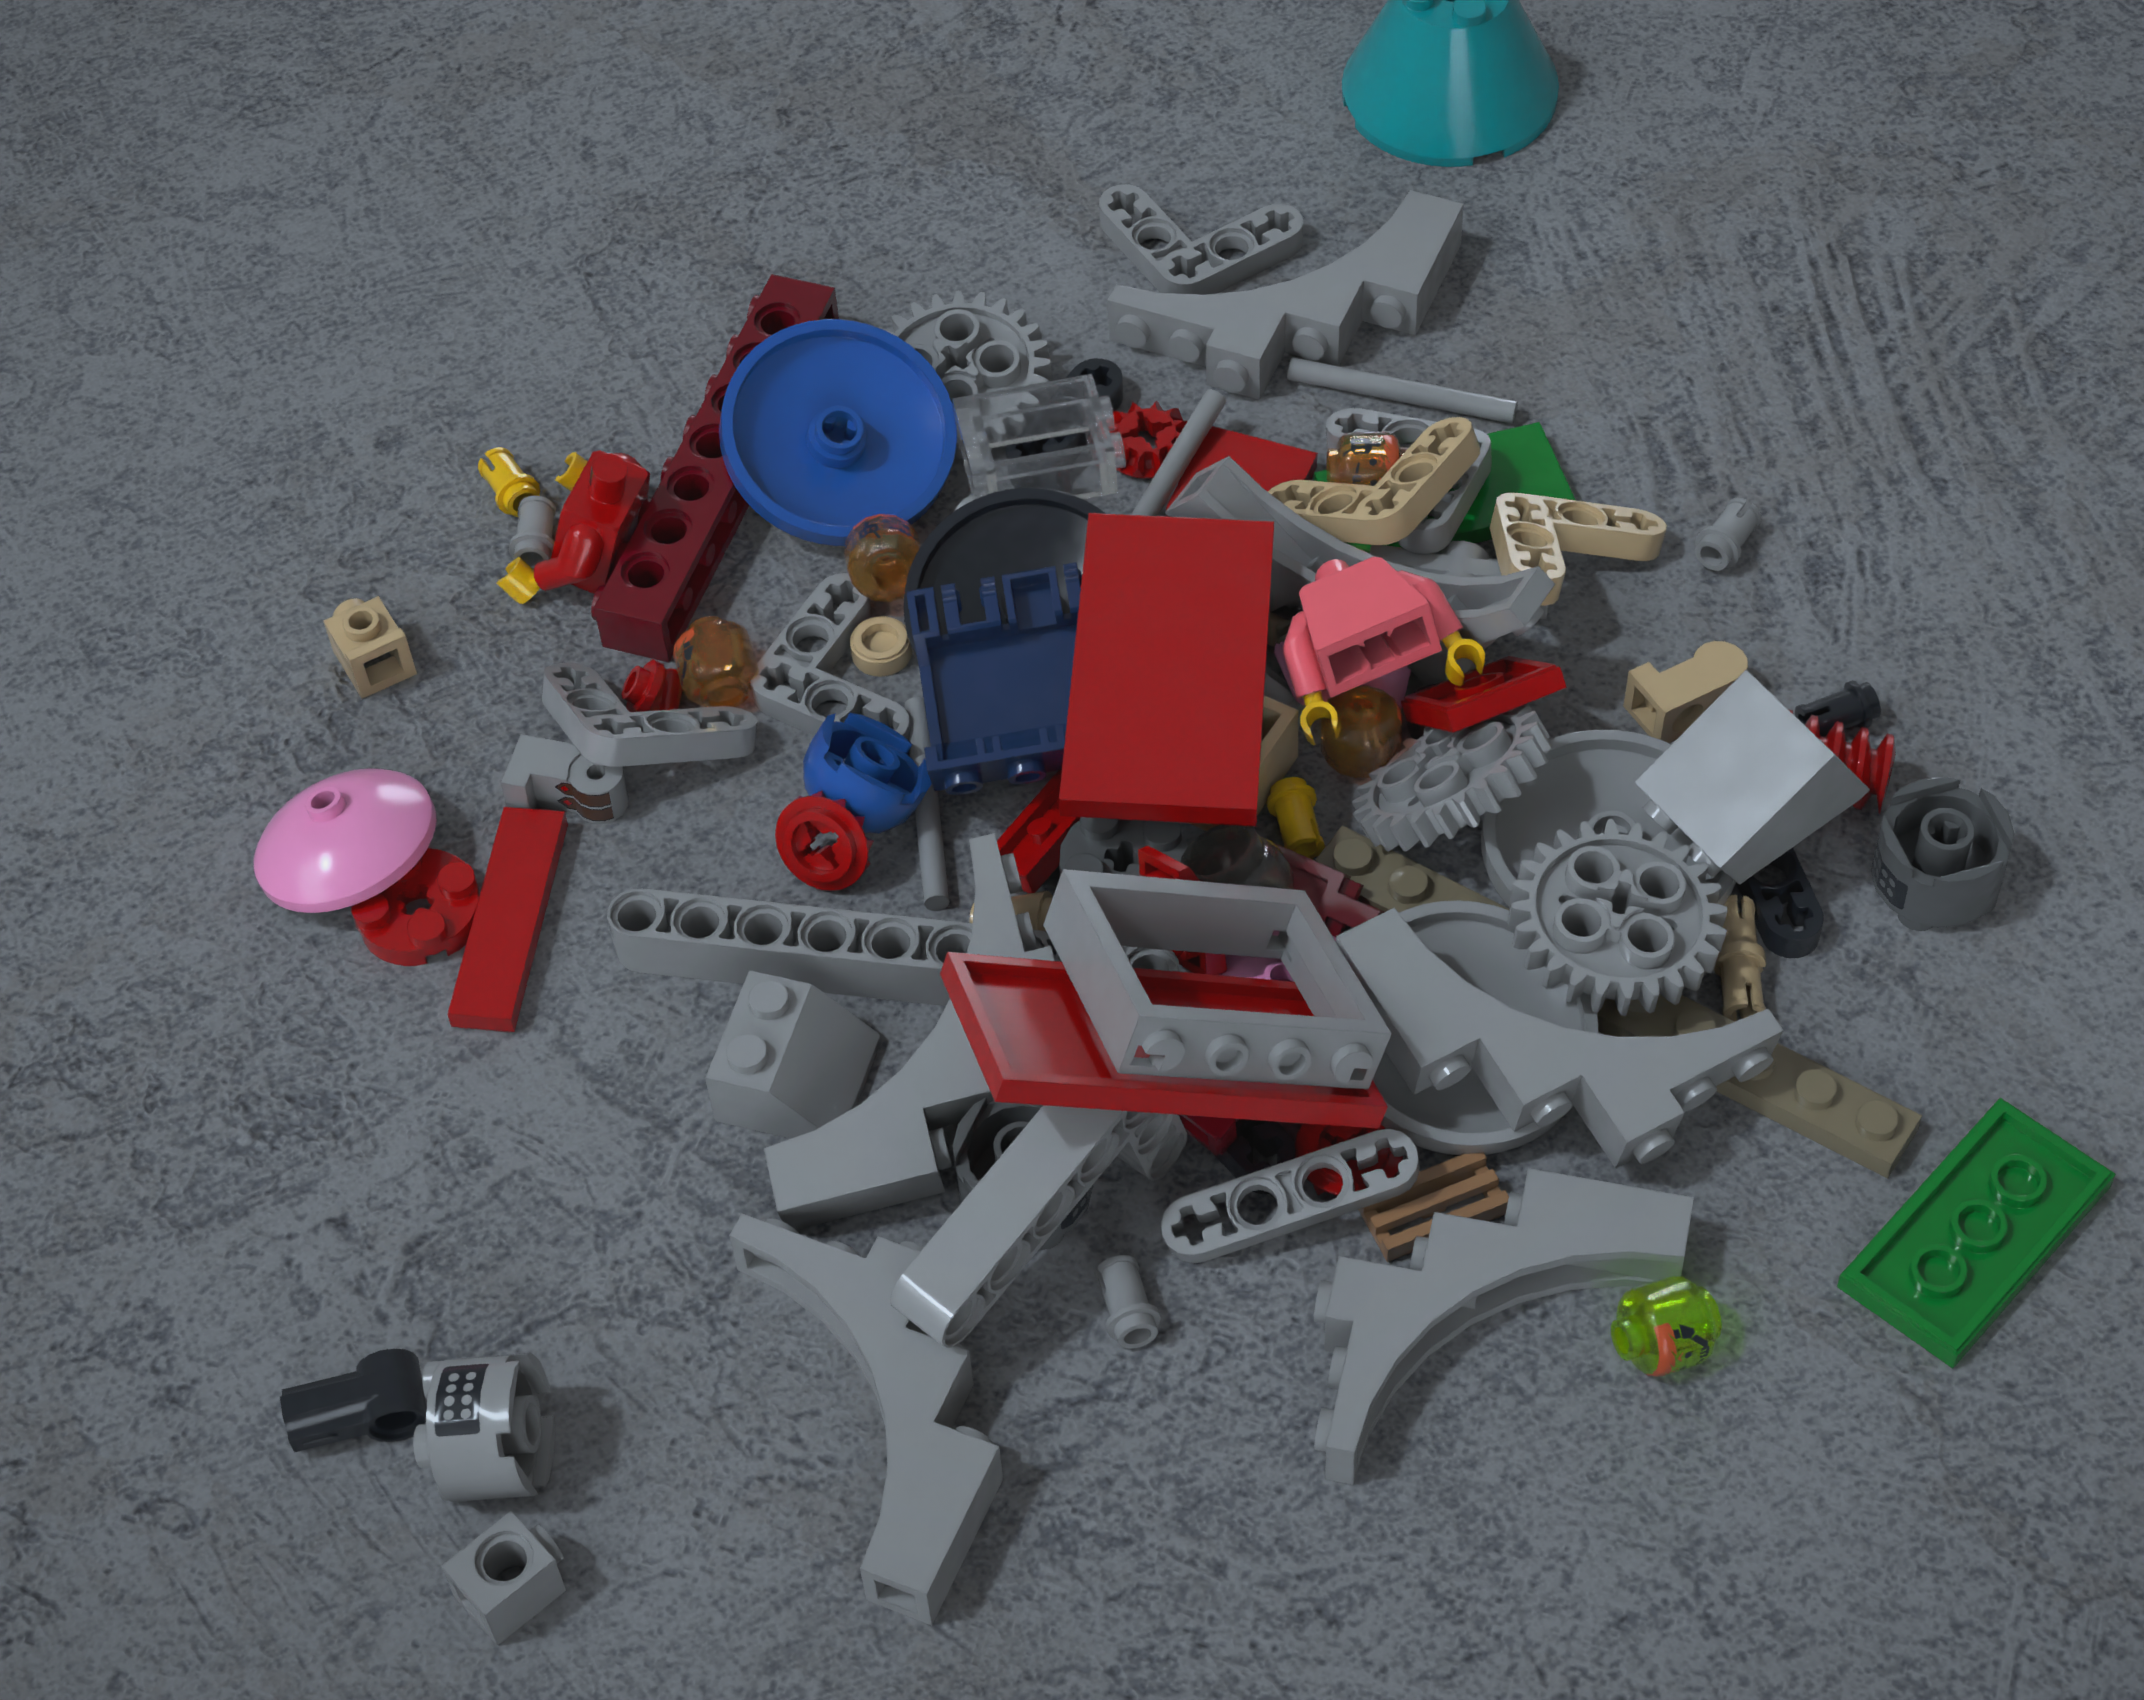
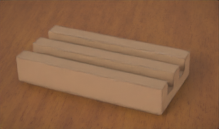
[1358,1153,1509,1262]

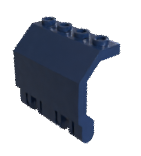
[907,562,1082,795]

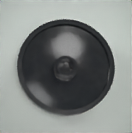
[903,487,1106,662]

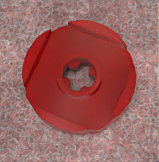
[351,848,480,966]

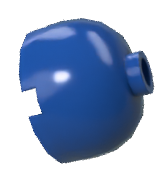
[803,713,932,834]

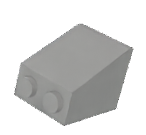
[1634,670,1870,884]

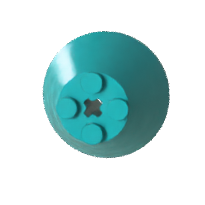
[1342,0,1559,167]

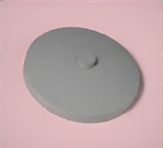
[1481,730,1736,951]
[1373,900,1598,1155]

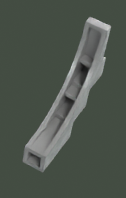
[1107,190,1464,400]
[1165,456,1555,686]
[764,833,1055,1230]
[1336,908,1784,1169]
[1314,1168,1694,1485]
[729,1214,1003,1626]

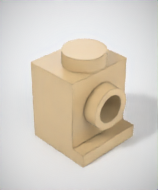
[323,596,417,699]

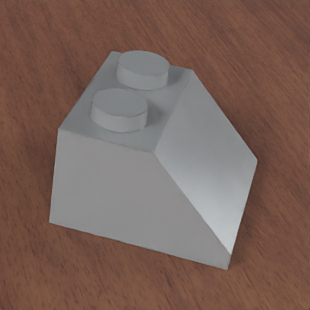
[705,970,881,1138]

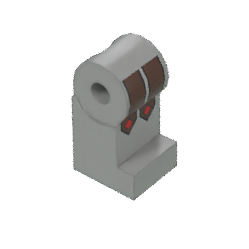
[501,734,629,824]

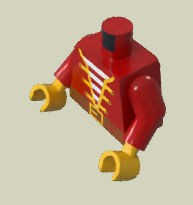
[496,450,650,604]

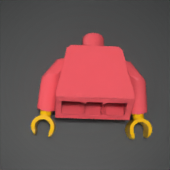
[1283,557,1485,745]

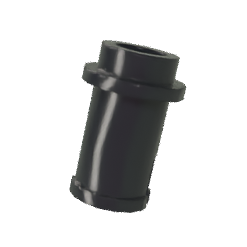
[1795,680,1881,737]

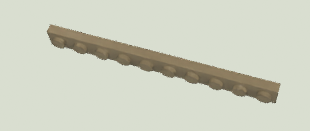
[1316,825,1922,1179]

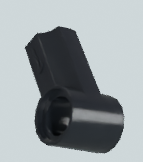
[280,1349,427,1453]

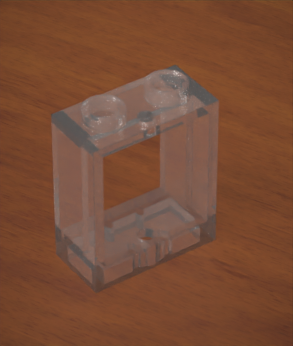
[952,374,1126,500]

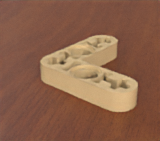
[1268,417,1480,545]
[1490,492,1667,606]

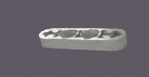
[1161,1129,1420,1264]

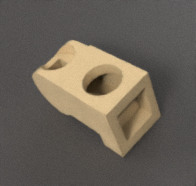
[1623,641,1748,743]

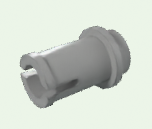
[509,496,556,569]
[1695,498,1762,571]
[1094,1255,1161,1349]

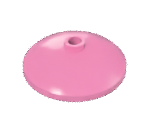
[253,769,436,913]

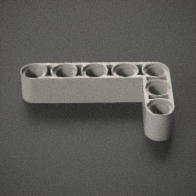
[890,1105,1187,1348]

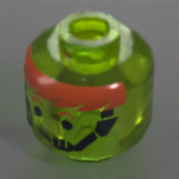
[1611,1276,1722,1377]

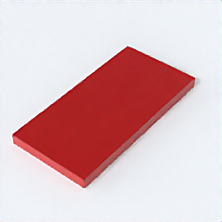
[1059,513,1274,826]
[940,952,1388,1129]

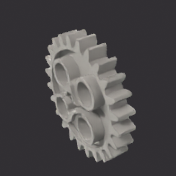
[887,291,1053,459]
[1352,704,1552,851]
[1507,819,1727,1015]

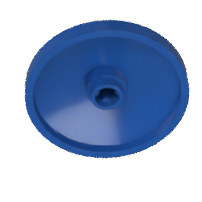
[719,319,957,546]

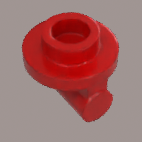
[621,659,685,712]

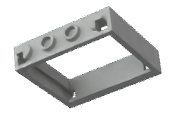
[1043,869,1391,1089]

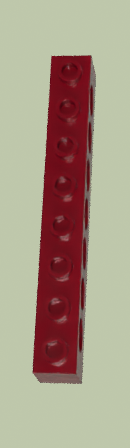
[591,274,839,663]

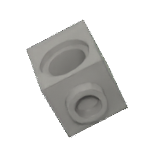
[441,1511,566,1646]

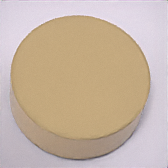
[850,616,912,677]

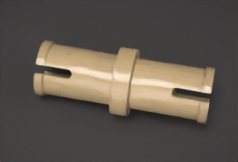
[1714,895,1766,1021]

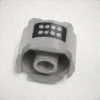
[413,1353,555,1502]

